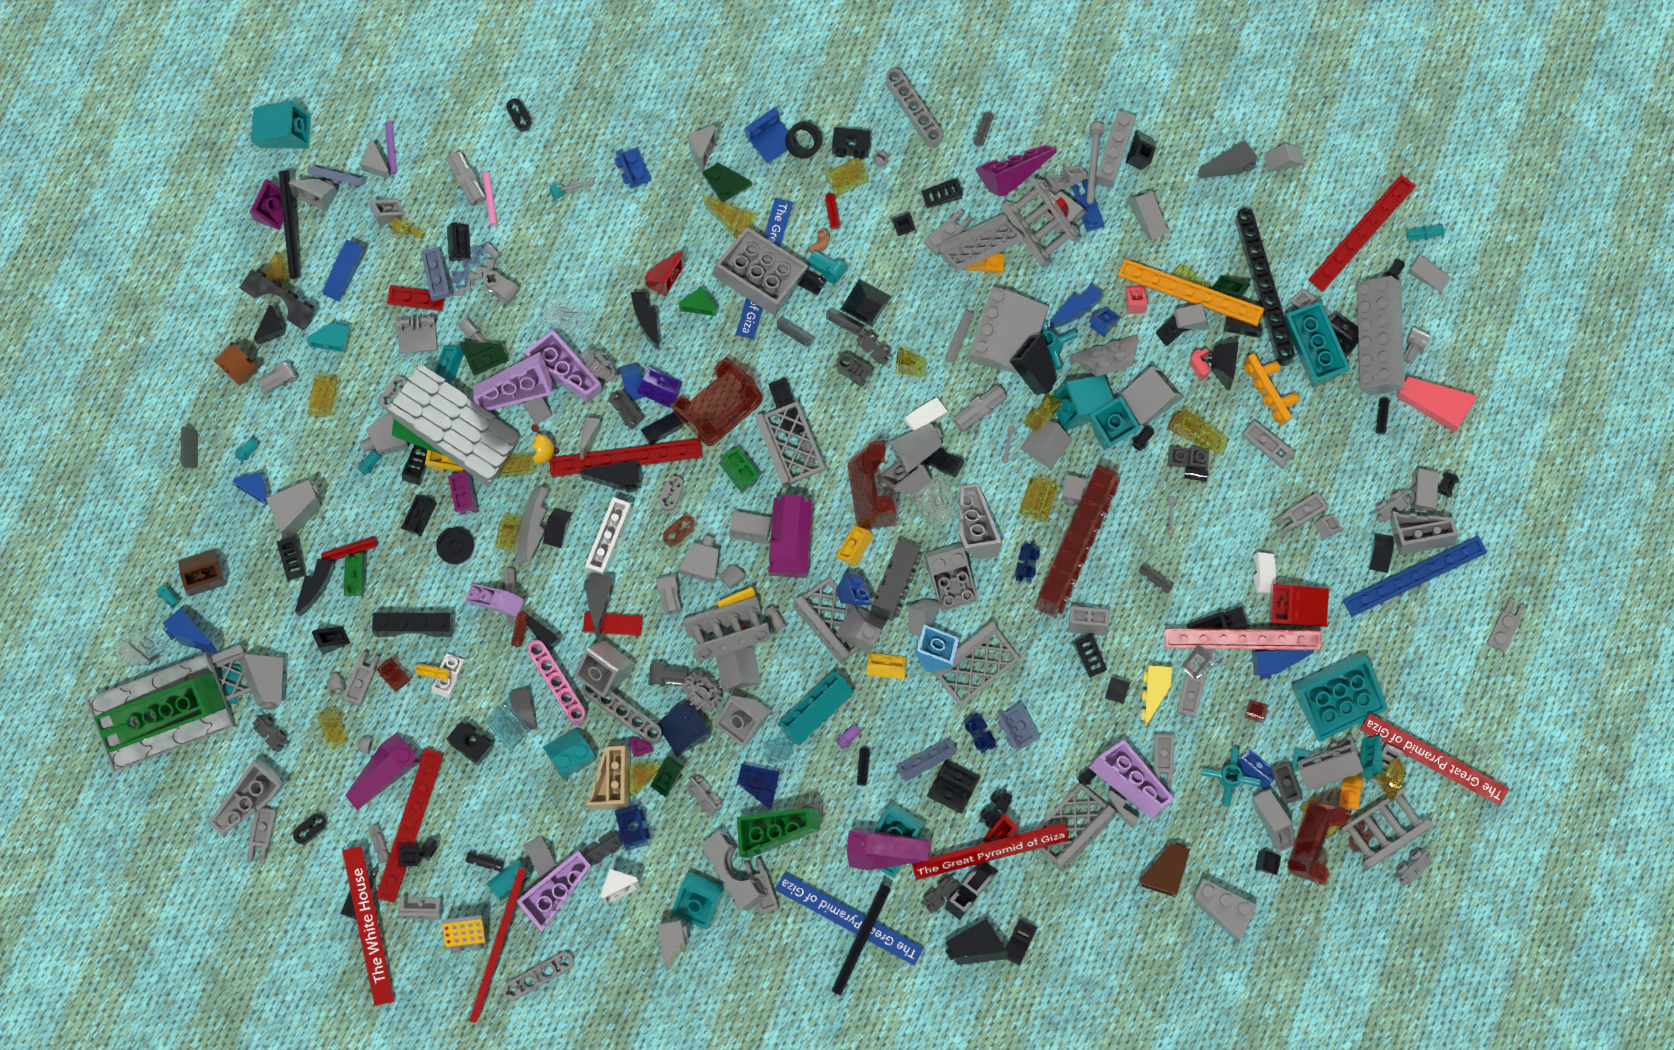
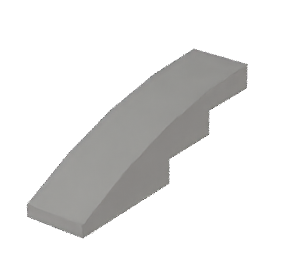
[517,486,548,565]

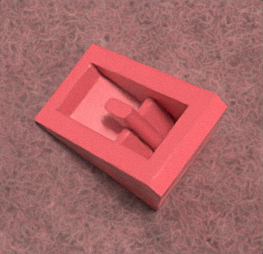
[1125,286,1147,314]

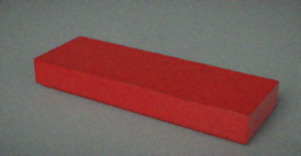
[387,285,445,312]
[583,612,643,636]

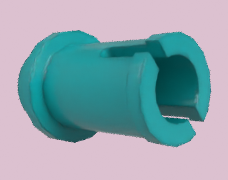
[234,438,259,462]
[357,450,381,475]
[156,584,181,608]

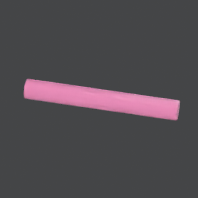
[482,172,497,226]

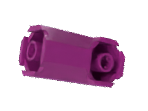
[768,495,812,578]

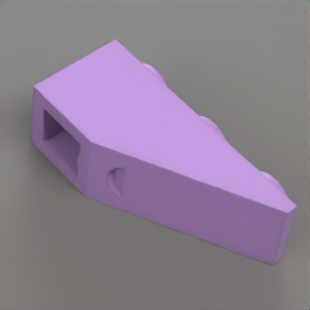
[465,584,524,618]

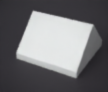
[601,869,640,906]

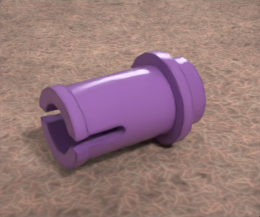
[836,725,861,749]

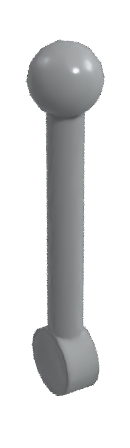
[1001,426,1015,463]
[1167,497,1176,535]

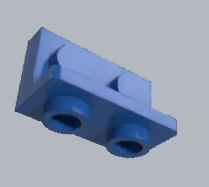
[614,147,651,189]

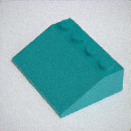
[1291,653,1388,742]

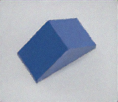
[618,362,644,401]
[232,472,268,505]

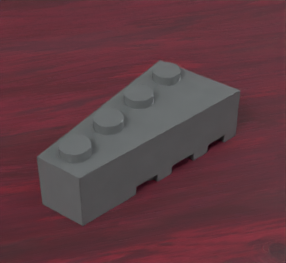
[871,540,922,622]

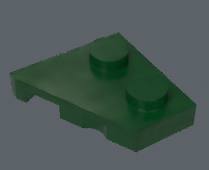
[702,163,752,203]
[459,341,508,376]

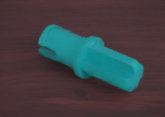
[1406,224,1444,241]

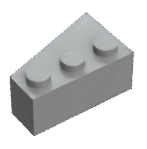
[1390,511,1458,555]

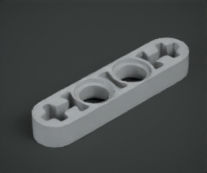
[503,952,574,1001]

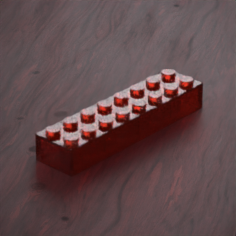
[1035,464,1120,619]

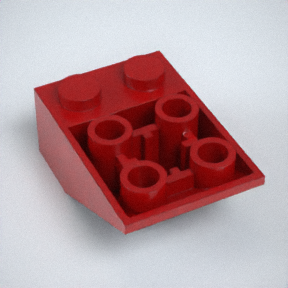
[1269,584,1329,627]

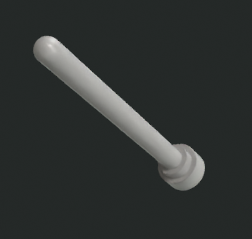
[1086,123,1105,205]

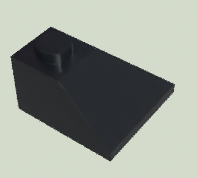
[840,279,891,327]
[1207,342,1239,390]

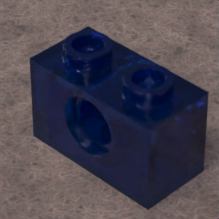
[614,804,651,852]

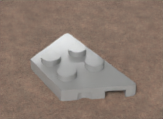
[1069,335,1139,377]

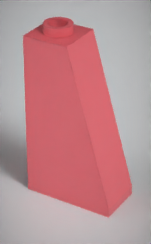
[1396,377,1477,432]

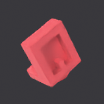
[1189,349,1209,381]

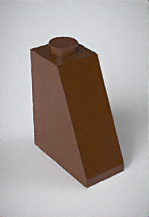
[1138,843,1190,897]

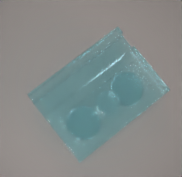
[485,702,531,750]

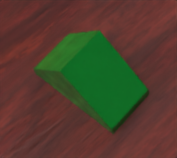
[679,287,717,316]

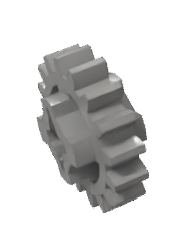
[581,348,618,382]
[682,671,722,712]

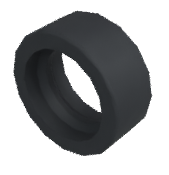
[785,121,822,159]

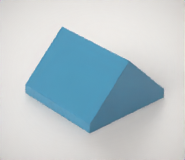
[915,624,959,673]

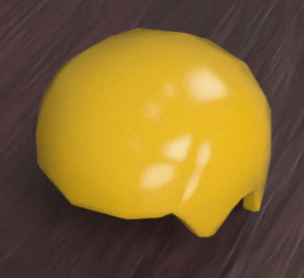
[531,434,554,465]

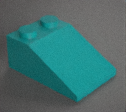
[875,804,926,878]

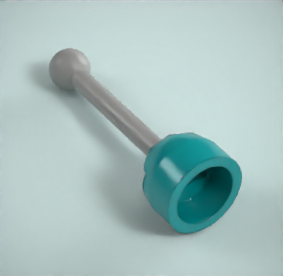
[550,178,595,200]

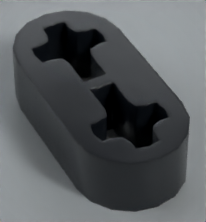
[506,98,532,132]
[293,814,327,845]

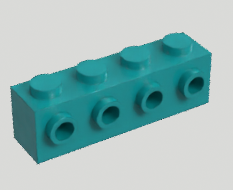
[778,671,854,746]

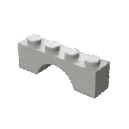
[1095,110,1135,189]
[701,831,766,911]

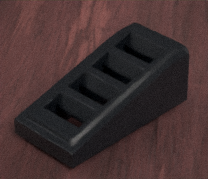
[921,178,963,208]
[402,444,428,486]
[277,537,306,581]
[524,615,560,651]
[1072,634,1107,678]

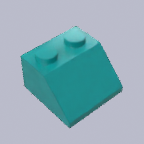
[1089,396,1141,450]
[543,728,596,780]
[671,872,725,930]

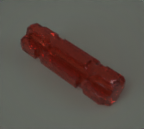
[511,611,529,648]

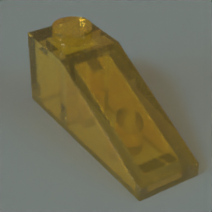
[703,196,757,239]
[1167,410,1229,455]

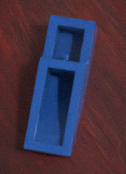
[322,239,365,302]
[1049,284,1103,329]

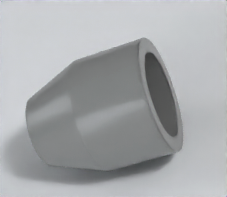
[328,673,345,695]

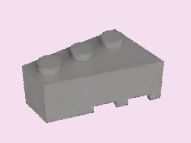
[1298,734,1363,790]
[1192,879,1257,944]

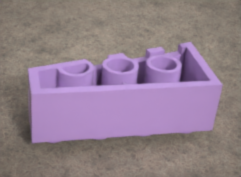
[523,330,602,403]
[473,352,553,411]
[1089,740,1175,819]
[516,851,591,934]

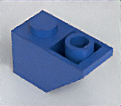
[836,574,872,606]

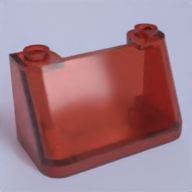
[670,357,763,446]
[848,440,896,530]
[1287,801,1352,886]

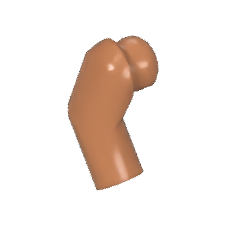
[808,229,829,254]

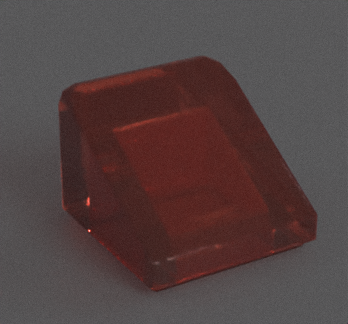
[1244,699,1268,723]

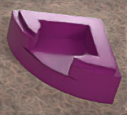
[629,738,653,758]

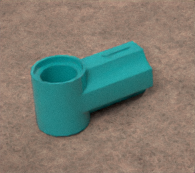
[807,251,847,284]

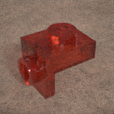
[377,658,410,693]

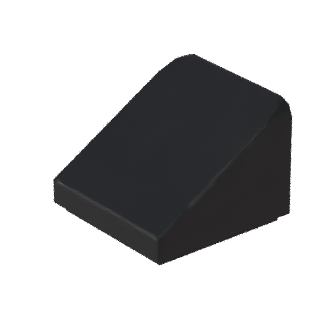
[890,211,916,237]
[1105,677,1130,704]
[419,838,439,861]
[398,842,420,866]
[1255,850,1281,875]

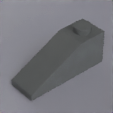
[1197,141,1258,178]
[583,573,614,636]

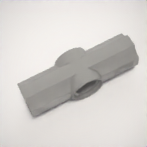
[446,152,486,206]
[952,385,1007,432]

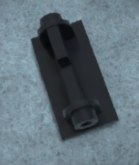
[798,270,827,296]
[978,789,1012,829]

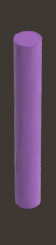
[385,121,397,174]

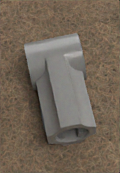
[256,361,297,395]
[656,574,681,615]

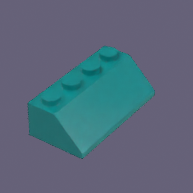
[1284,301,1350,388]

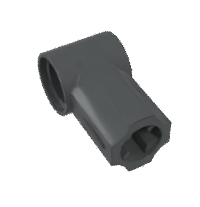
[648,663,688,687]

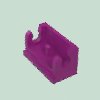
[448,471,479,515]

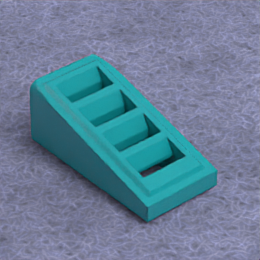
[1360,736,1383,780]

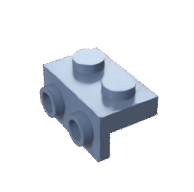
[997,704,1040,750]

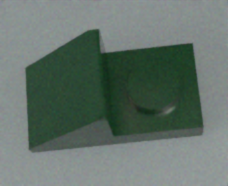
[1211,275,1251,299]
[650,756,684,798]

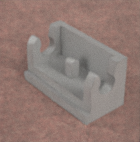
[1410,469,1439,512]
[729,511,771,544]
[1068,606,1109,636]
[399,897,442,920]

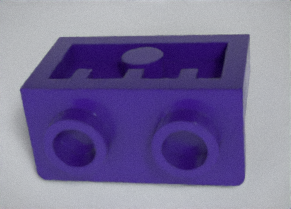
[637,366,682,408]

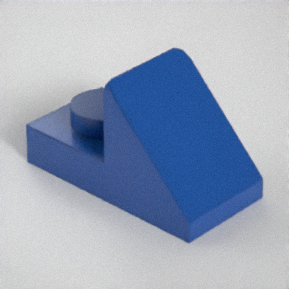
[1089,306,1121,337]

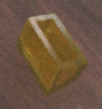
[826,157,869,197]
[307,374,338,417]
[497,452,535,478]
[1019,478,1058,521]

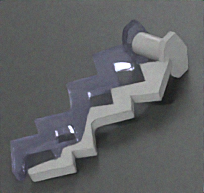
[446,241,501,296]

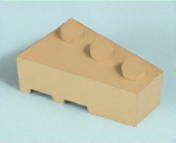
[586,746,630,810]

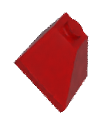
[644,252,684,297]

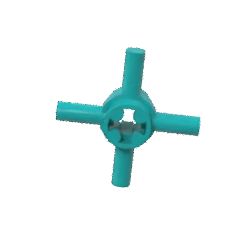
[1041,320,1078,370]
[1201,748,1261,807]

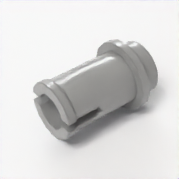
[764,606,786,632]

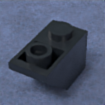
[1125,130,1156,170]

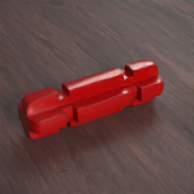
[825,193,840,229]

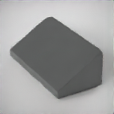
[826,308,865,336]
[777,318,815,347]
[181,427,198,468]
[1271,761,1303,805]

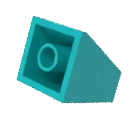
[251,101,311,149]
[1050,375,1115,431]

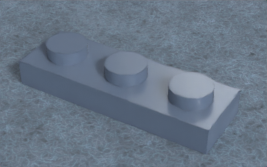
[307,164,367,188]
[421,247,451,301]
[896,738,957,781]

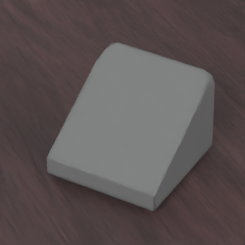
[1314,514,1343,540]
[718,564,745,590]

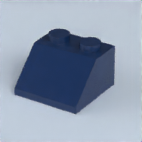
[657,700,710,757]

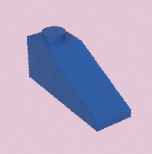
[163,608,219,654]
[1252,650,1314,679]

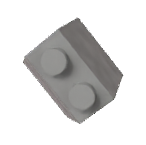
[1118,366,1184,426]
[266,480,322,539]
[573,641,635,698]

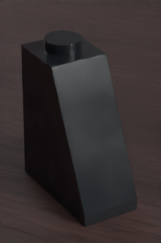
[1010,334,1057,395]
[945,919,1008,965]

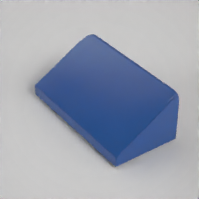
[1237,749,1274,790]

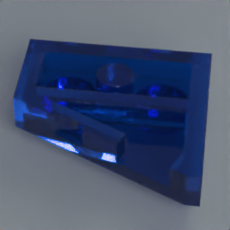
[737,764,780,810]

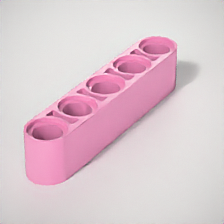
[528,640,586,725]

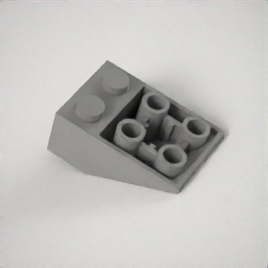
[923,543,978,612]

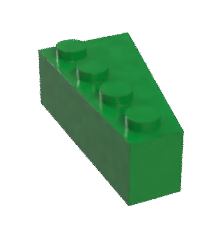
[737,808,820,858]

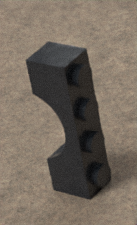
[239,269,316,331]
[372,612,453,637]

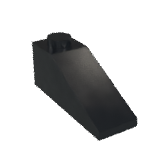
[580,461,641,492]

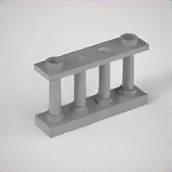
[1001,179,1081,267]
[682,596,771,663]
[1339,786,1433,871]

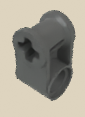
[836,353,873,387]

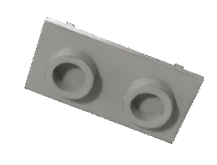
[1371,490,1411,523]
[686,776,723,817]
[1393,849,1432,887]

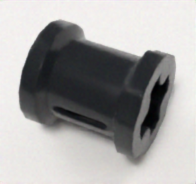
[1437,472,1459,497]

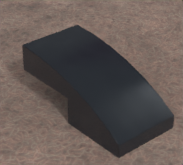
[922,448,965,478]
[1006,919,1038,966]

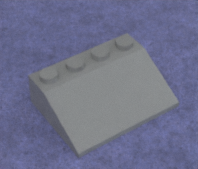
[713,227,809,316]
[970,287,1049,373]

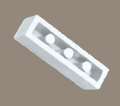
[585,497,632,576]

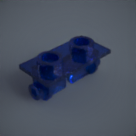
[1014,541,1040,584]
[964,712,996,754]

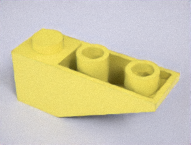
[1141,665,1172,726]

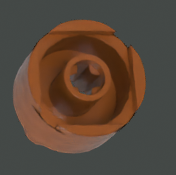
[214,341,259,386]

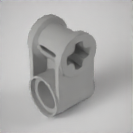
[483,271,519,304]

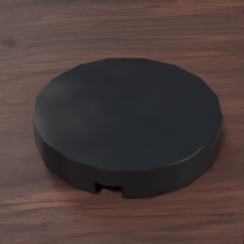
[436,527,475,565]

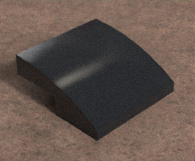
[1329,311,1359,358]
[927,760,980,814]

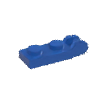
[1071,180,1104,232]

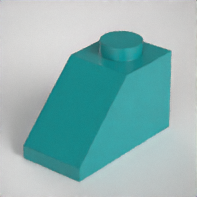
[307,322,351,353]

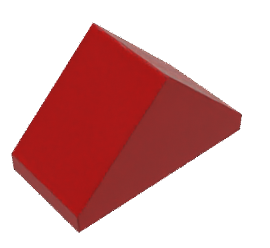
[983,813,1019,843]

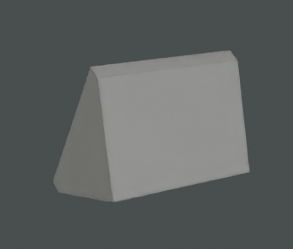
[688,125,717,172]
[1019,419,1072,470]
[716,647,761,692]

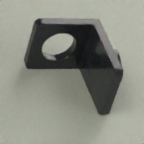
[1156,316,1192,346]

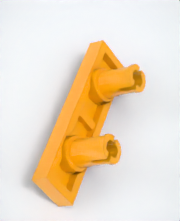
[1243,354,1299,427]

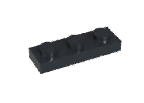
[768,378,804,437]

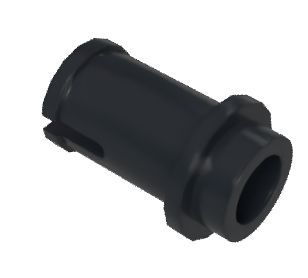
[1384,259,1405,280]
[1132,426,1154,451]
[1184,467,1208,483]
[1077,762,1097,786]

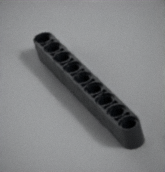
[1235,208,1295,366]

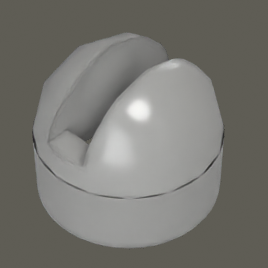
[873,151,888,167]
[357,737,373,754]

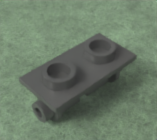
[856,330,894,366]
[609,389,643,430]
[252,714,290,753]
[581,831,623,866]
[920,876,960,914]

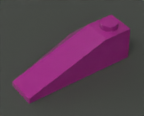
[975,145,1057,196]
[345,733,420,811]
[847,828,931,870]

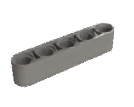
[886,68,942,148]
[582,683,662,745]

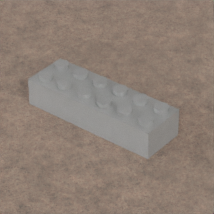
[1357,276,1405,396]

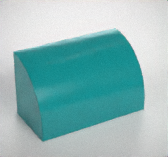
[486,859,531,902]

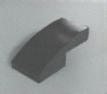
[509,689,537,733]

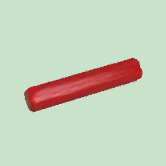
[321,537,377,561]

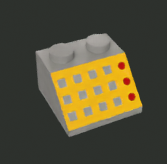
[441,915,487,953]
[657,920,689,970]

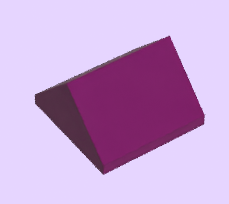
[249,179,295,230]

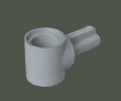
[1404,327,1431,364]

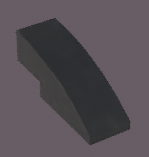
[631,291,659,349]
[295,559,335,617]
[1186,606,1251,629]
[944,862,998,920]

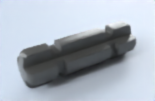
[973,112,994,147]
[1139,563,1174,593]

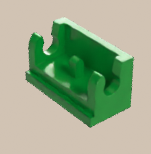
[720,446,760,493]
[344,554,364,596]

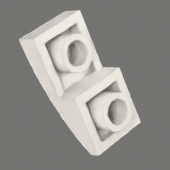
[904,397,948,431]
[1253,552,1276,595]
[431,653,465,698]

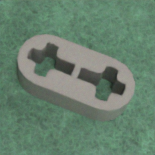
[380,376,407,410]
[659,476,684,512]

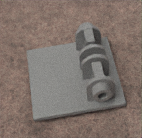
[396,314,437,354]

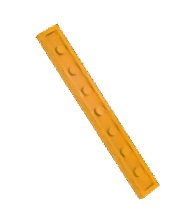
[1117,258,1265,327]

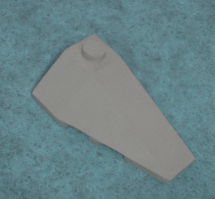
[959,483,1002,559]
[208,761,283,835]

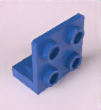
[745,107,797,163]

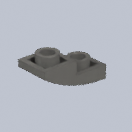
[1167,446,1209,469]

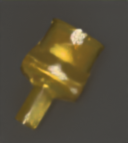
[389,217,425,239]

